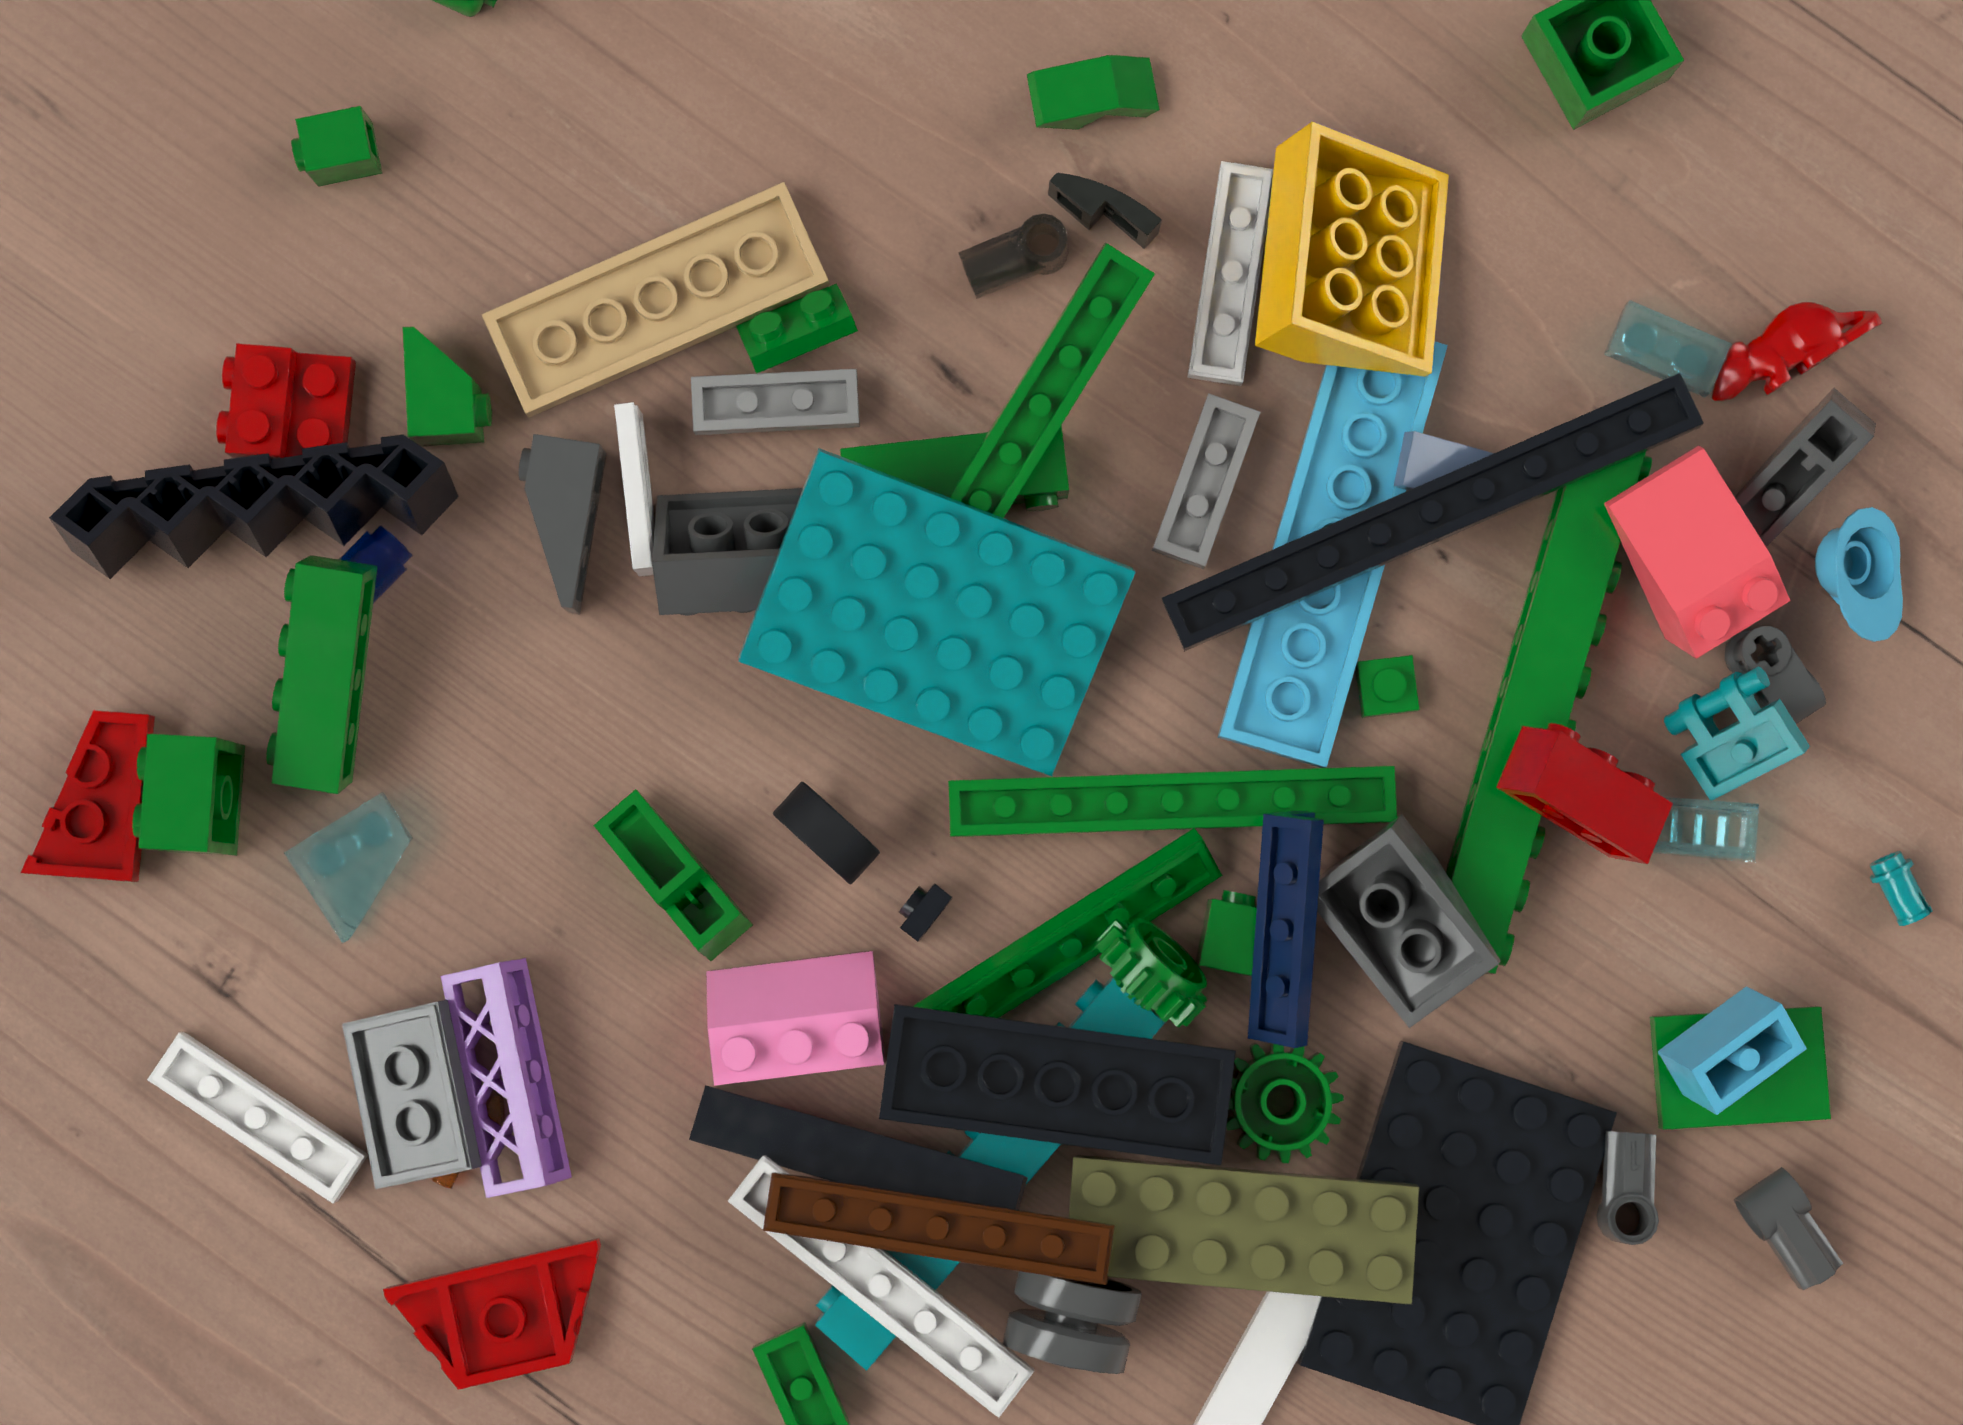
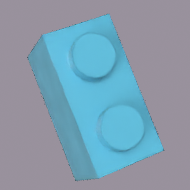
[1658,986,1807,1115]

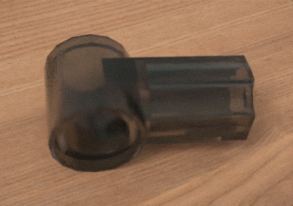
[958,214,1069,299]

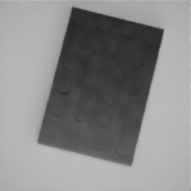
[1298,1041,1617,1425]

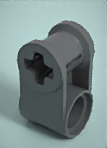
[1725,626,1826,724]

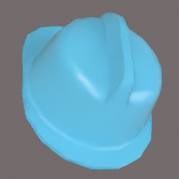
[1815,507,1903,642]

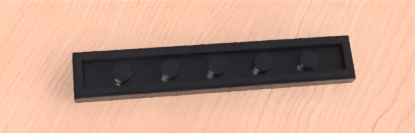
[689,1085,1028,1210]

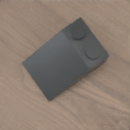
[1317,814,1501,1028]

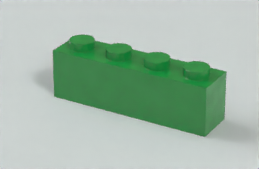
[840,425,1069,511]
[266,555,377,794]

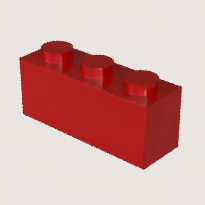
[1496,723,1673,864]

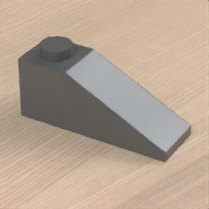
[1735,388,1876,547]
[519,434,607,615]

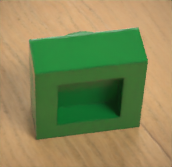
[1355,655,1420,718]

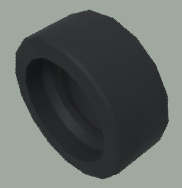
[773,782,880,884]

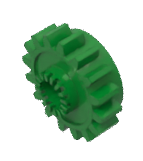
[1095,918,1208,1028]
[1226,1043,1344,1164]

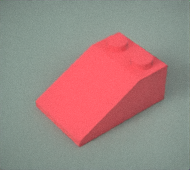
[1604,446,1791,659]

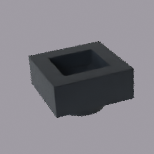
[899,883,953,942]

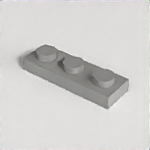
[691,369,860,435]
[1152,393,1260,569]

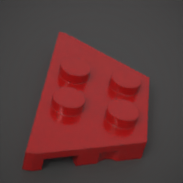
[383,1238,601,1390]

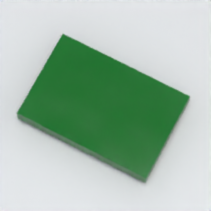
[1650,1006,1831,1130]

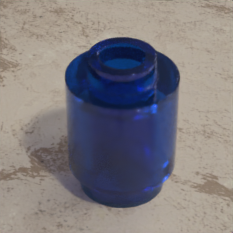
[338,525,413,604]

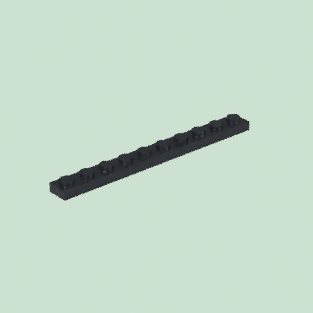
[1162,373,1704,652]

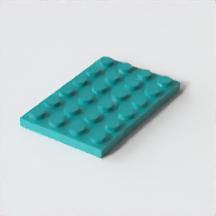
[738,448,1136,776]

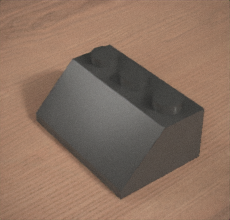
[652,488,803,616]

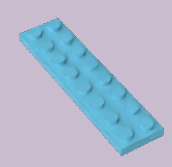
[1218,342,1448,768]

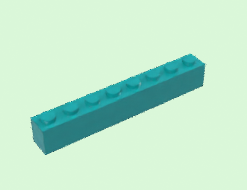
[815,978,1165,1371]

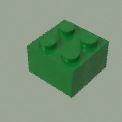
[1521,0,1684,130]
[132,734,245,856]

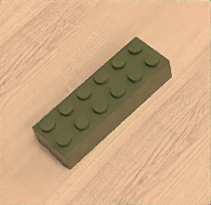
[1069,1155,1419,1305]

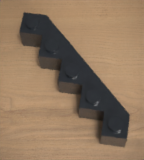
[49,434,459,579]

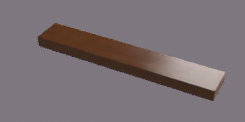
[763,1172,1115,1285]

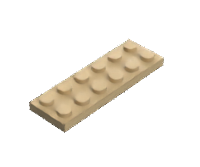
[482,182,830,418]

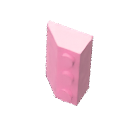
[706,951,886,1086]

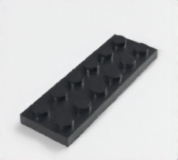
[879,1004,1236,1165]

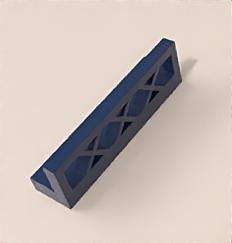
[1247,810,1324,1048]

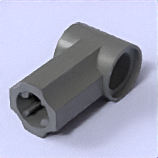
[1596,1131,1659,1245]
[1734,1167,1843,1290]

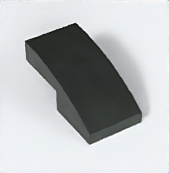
[1048,173,1162,249]

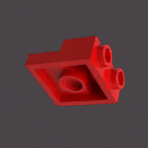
[216,343,356,459]

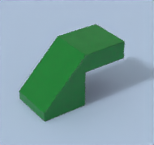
[1027,55,1160,130]

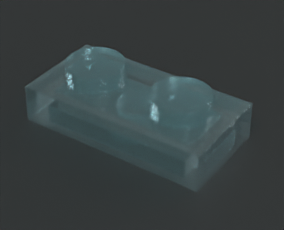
[1604,300,1732,397]

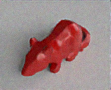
[1711,302,1883,402]

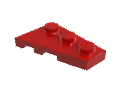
[21,710,155,882]

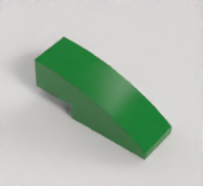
[593,789,753,961]

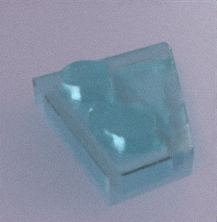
[284,792,413,943]

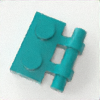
[1664,666,1810,801]

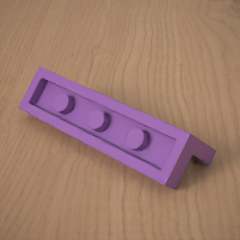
[441,958,572,1198]

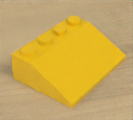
[1255,122,1449,377]

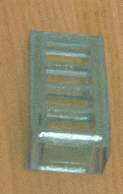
[1653,797,1760,863]

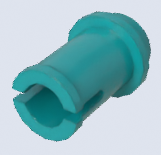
[1869,851,1933,926]

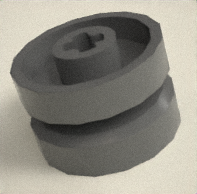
[1003,1271,1142,1374]

